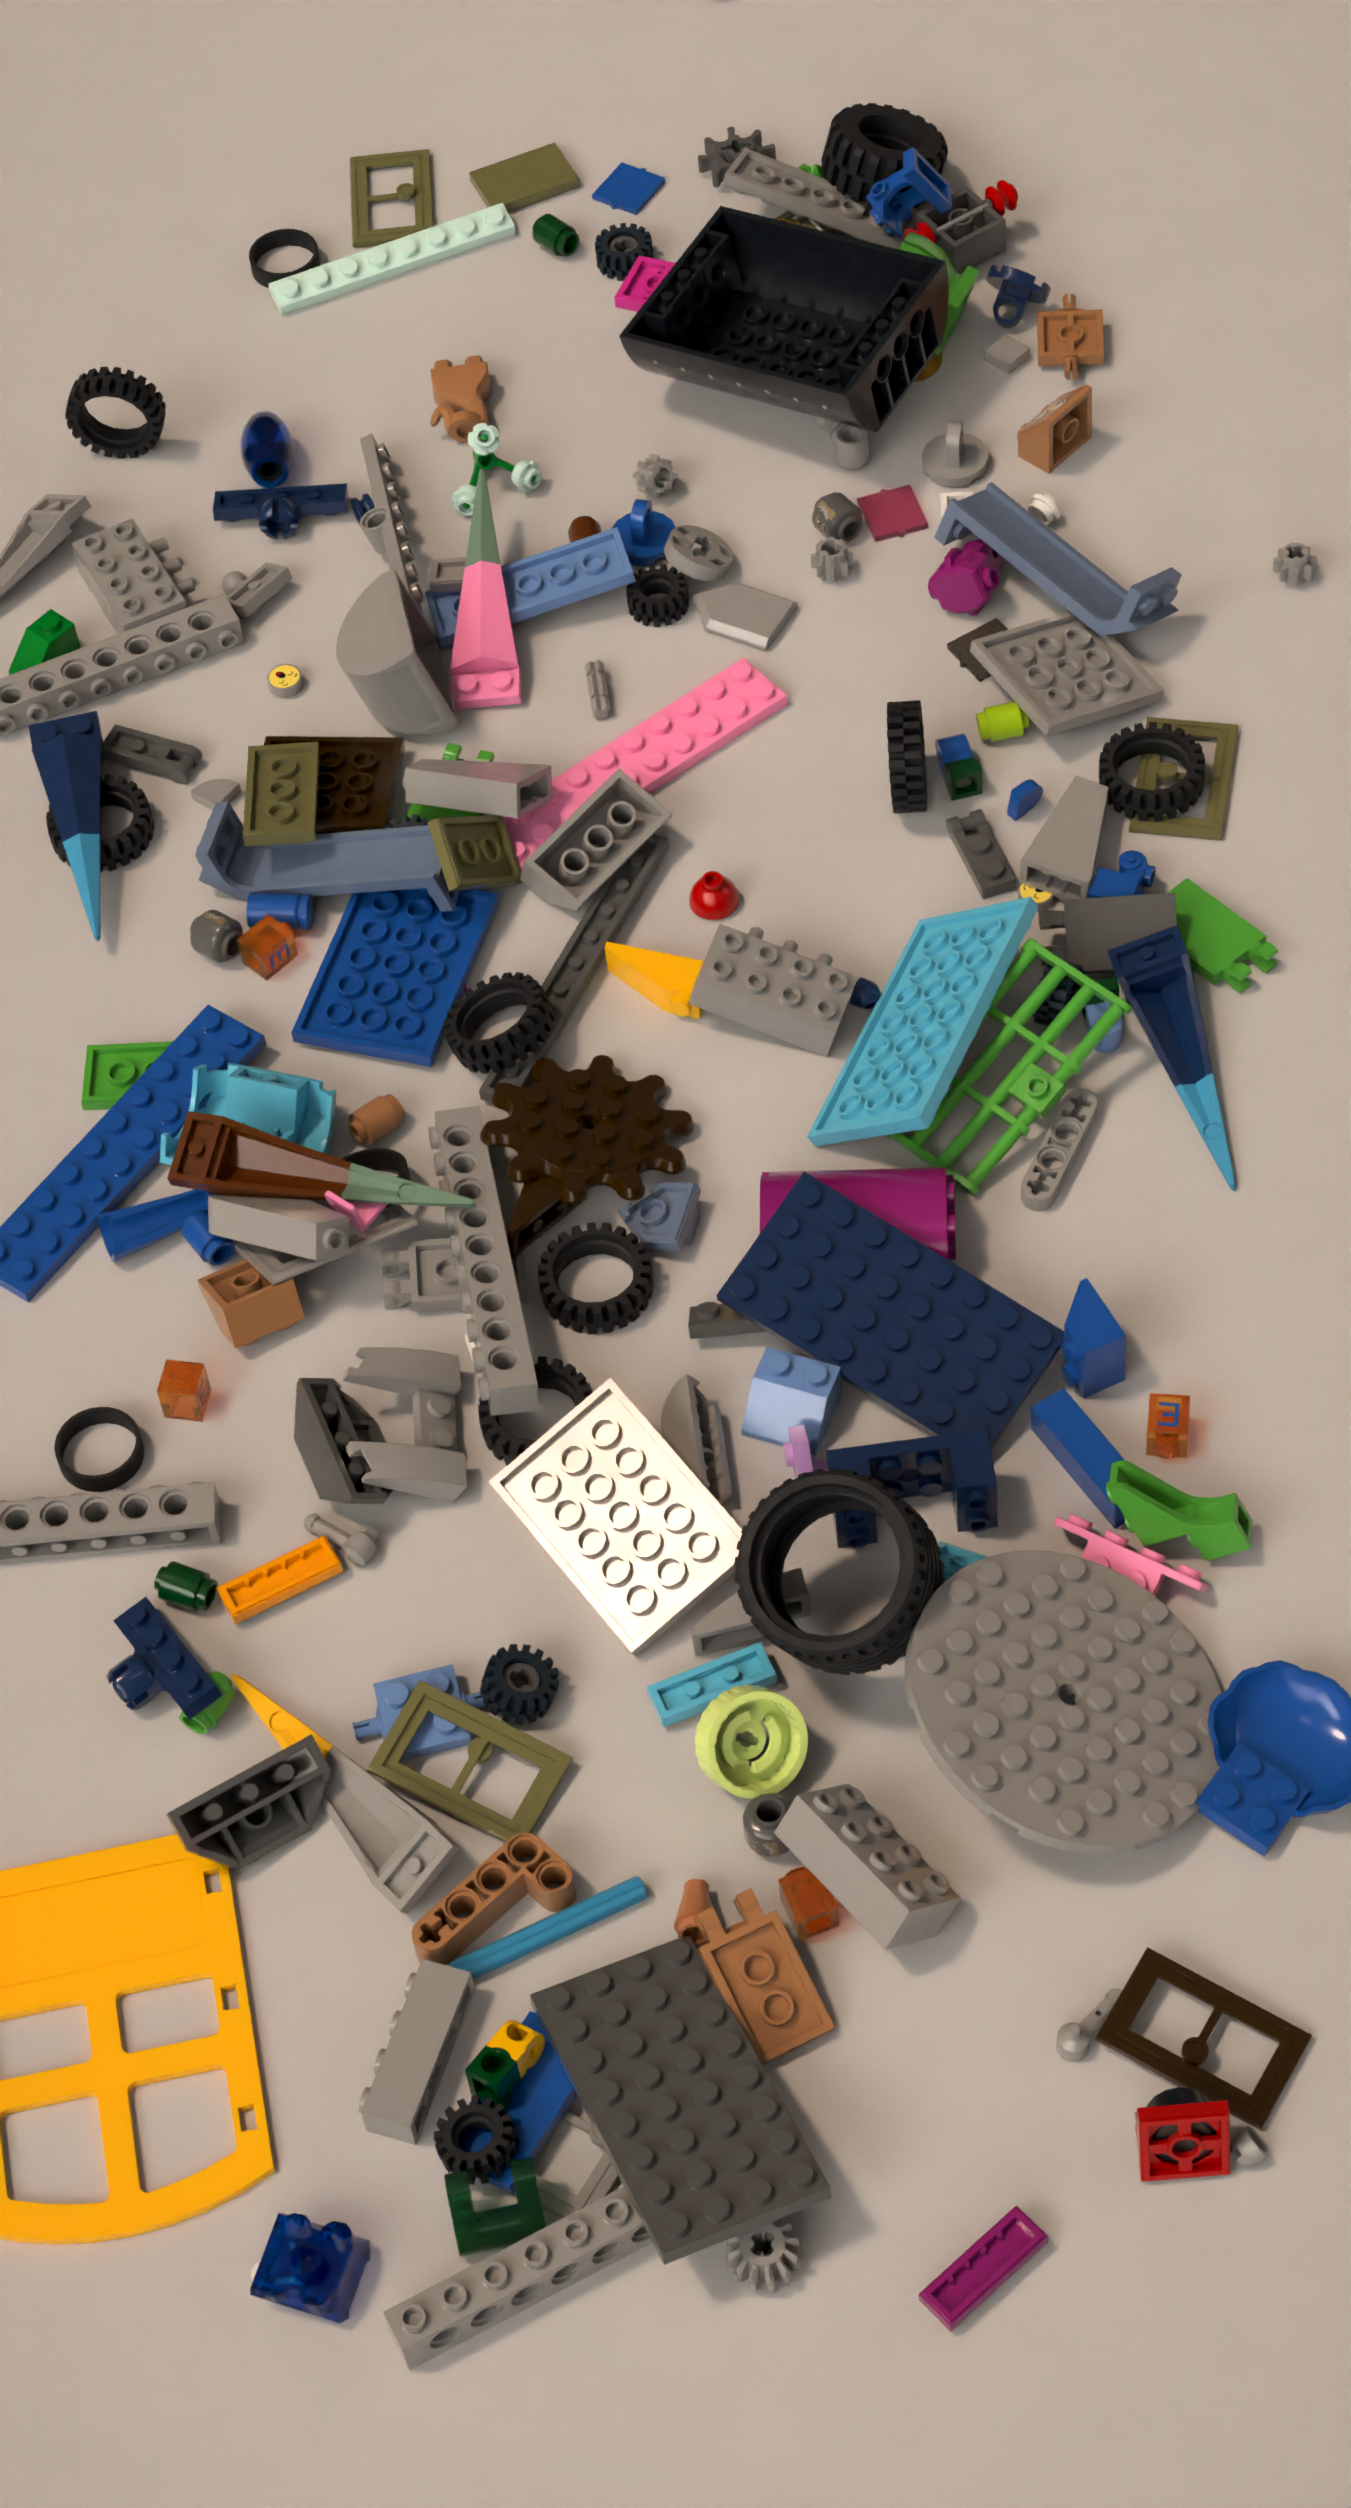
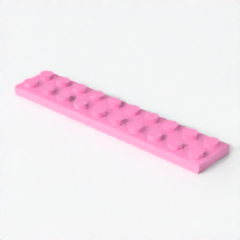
[503,658,788,873]

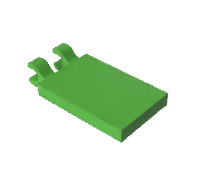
[1168,878,1278,993]

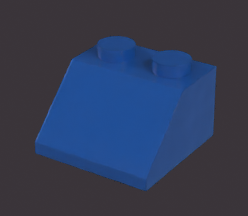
[1061,1278,1126,1399]

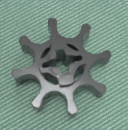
[698,127,776,188]

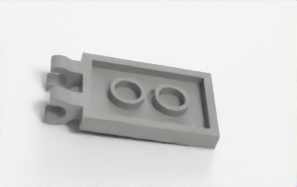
[381,1234,527,1311]

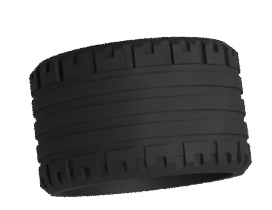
[734,1468,945,1675]

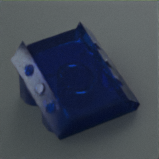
[250,2213,370,2323]

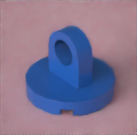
[611,499,675,566]

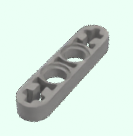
[1021,1088,1098,1211]

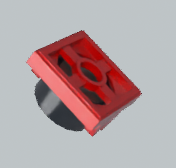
[1135,2087,1231,2182]

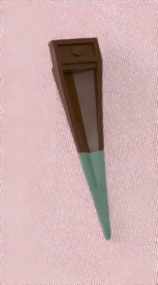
[167,1111,477,1208]

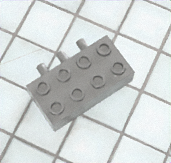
[71,518,195,634]
[688,924,858,1057]
[774,1784,961,1950]

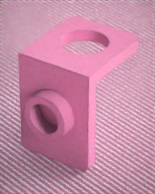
[324,1190,388,1233]

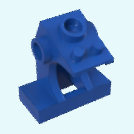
[866,147,952,238]

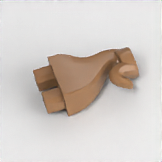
[430,355,491,443]

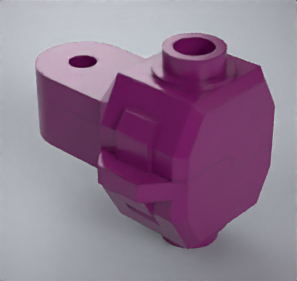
[928,539,1004,616]

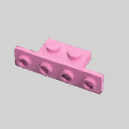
[1053,1514,1210,1597]

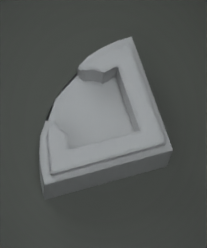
[190,779,241,810]

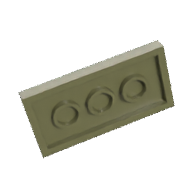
[243,742,320,847]

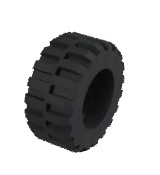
[821,103,948,209]

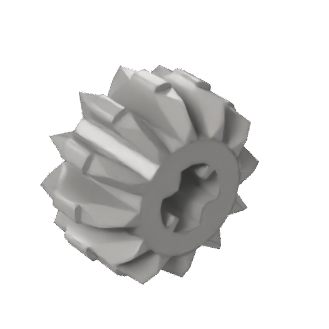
[726,2219,802,2293]

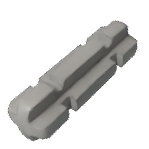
[585,660,611,719]

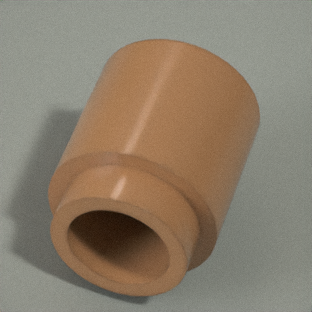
[348,1094,405,1146]

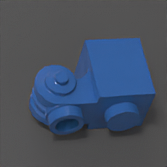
[1087,850,1156,898]

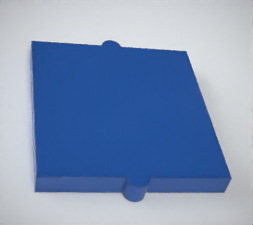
[592,162,665,215]

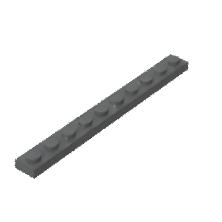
[479,834,669,1103]

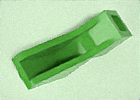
[1106,1460,1253,1561]

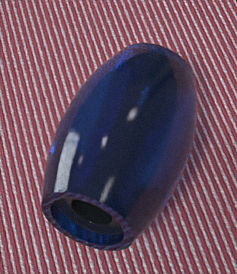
[240,411,294,488]

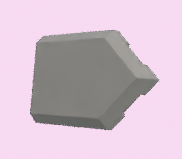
[691,582,797,651]

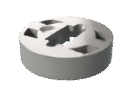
[664,525,733,581]

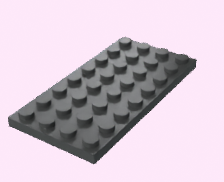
[530,1934,831,2265]

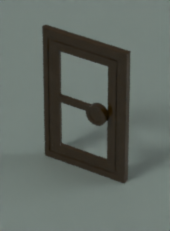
[1095,1947,1312,2130]

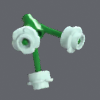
[452,423,542,516]

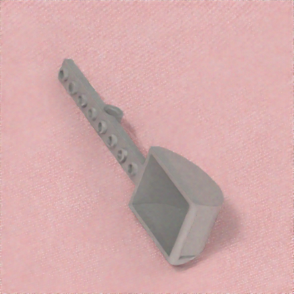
[336,433,458,734]

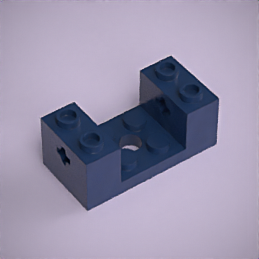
[826,1429,998,1548]

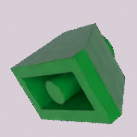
[8,609,81,675]

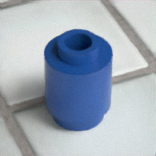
[182,1210,235,1266]

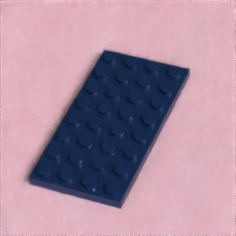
[716,1171,1064,1450]

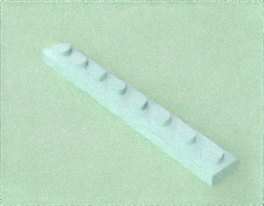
[268,203,515,315]

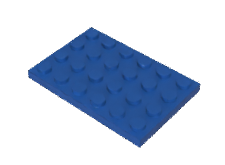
[291,888,499,1067]

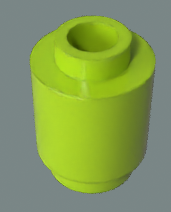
[976,701,1029,742]

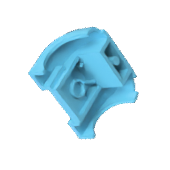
[160,1063,337,1165]

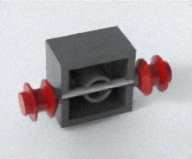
[903,180,1018,274]

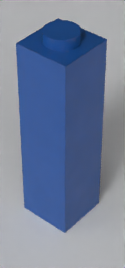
[1031,1388,1125,1529]

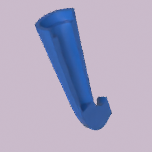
[97,1189,217,1262]

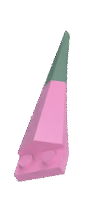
[450,468,521,710]

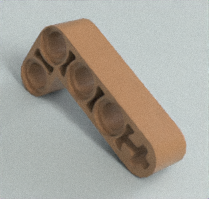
[411,1832,576,1965]

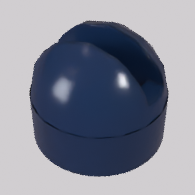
[850,977,880,1009]

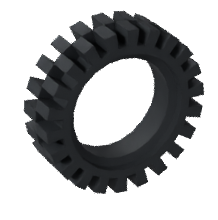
[887,700,927,814]

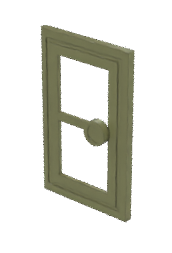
[350,149,433,248]
[1129,717,1239,840]
[367,1680,573,1842]

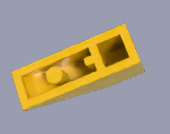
[604,942,704,1019]

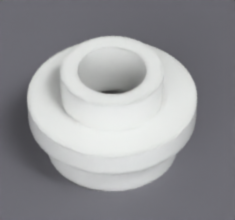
[1028,494,1060,525]

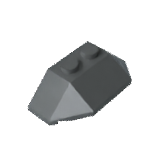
[294,1378,393,1504]
[166,1734,331,1870]

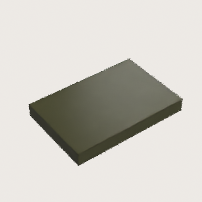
[469,142,580,212]
[427,815,523,891]

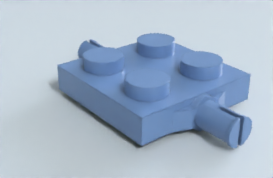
[352,1664,492,1762]

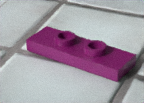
[918,2205,1048,2332]

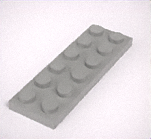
[723,148,916,249]

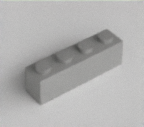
[359,1959,475,2145]

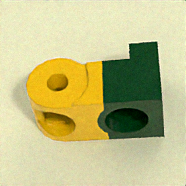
[465,2019,545,2108]

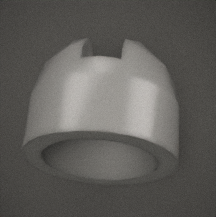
[1230,2126,1269,2167]

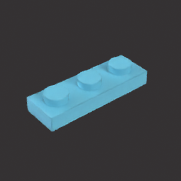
[647,1642,777,1728]

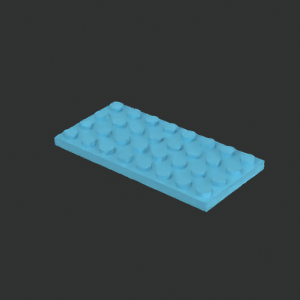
[807,897,1039,1146]

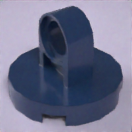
[986,265,1051,328]

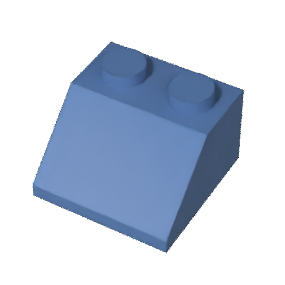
[741,1347,843,1456]

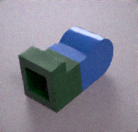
[935,733,982,801]

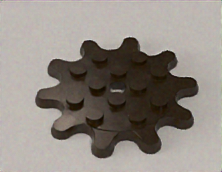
[480,1055,694,1204]

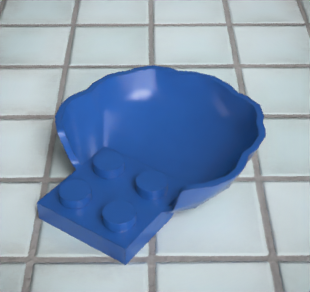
[1195,1660,1351,1856]

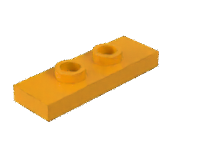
[216,1535,344,1625]

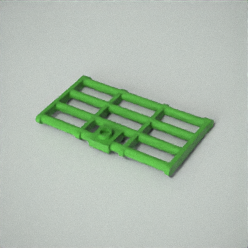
[885,938,1132,1197]

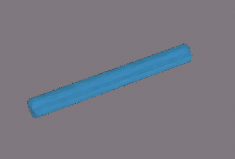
[449,1876,648,1979]

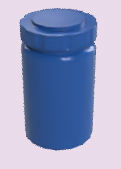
[246,892,315,931]

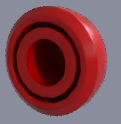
[689,871,740,920]

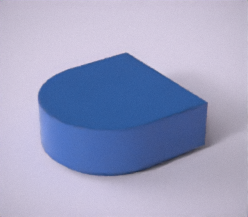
[1007,779,1043,821]

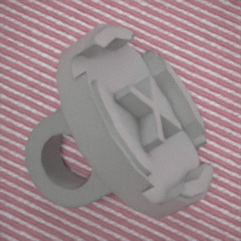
[922,421,988,488]

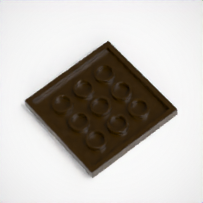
[264,736,405,834]

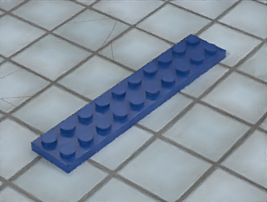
[0,1005,266,1303]

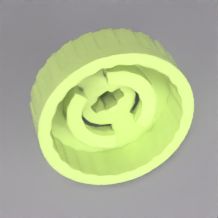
[695,1684,808,1799]

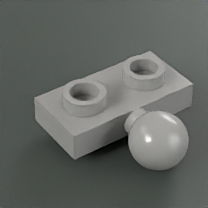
[222,562,292,617]

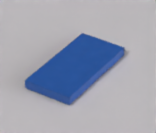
[437,2011,577,2195]

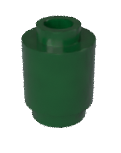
[533,214,579,257]
[154,1561,218,1611]

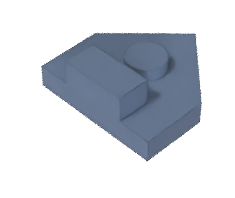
[618,1182,701,1251]

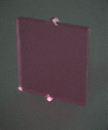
[857,485,928,542]

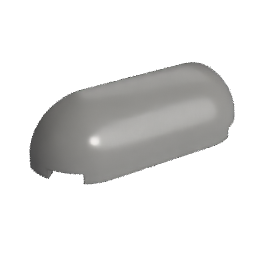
[661,1374,731,1506]

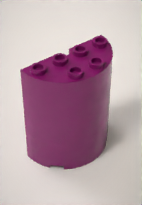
[760,1167,956,1260]

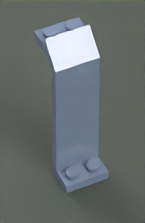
[934,482,1182,636]
[195,801,460,912]

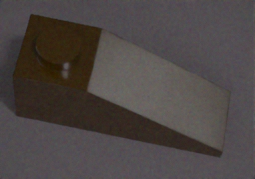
[507,1176,587,1259]

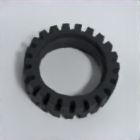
[65,367,166,459]
[1099,722,1205,822]
[46,774,154,872]
[443,972,555,1074]
[538,1222,653,1334]
[478,1356,592,1466]

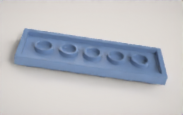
[425,527,636,648]

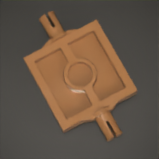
[1037,293,1104,380]

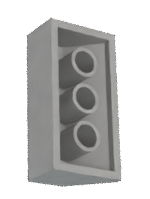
[520,768,672,911]

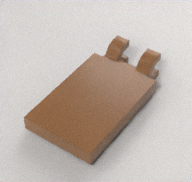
[694,1887,835,2065]

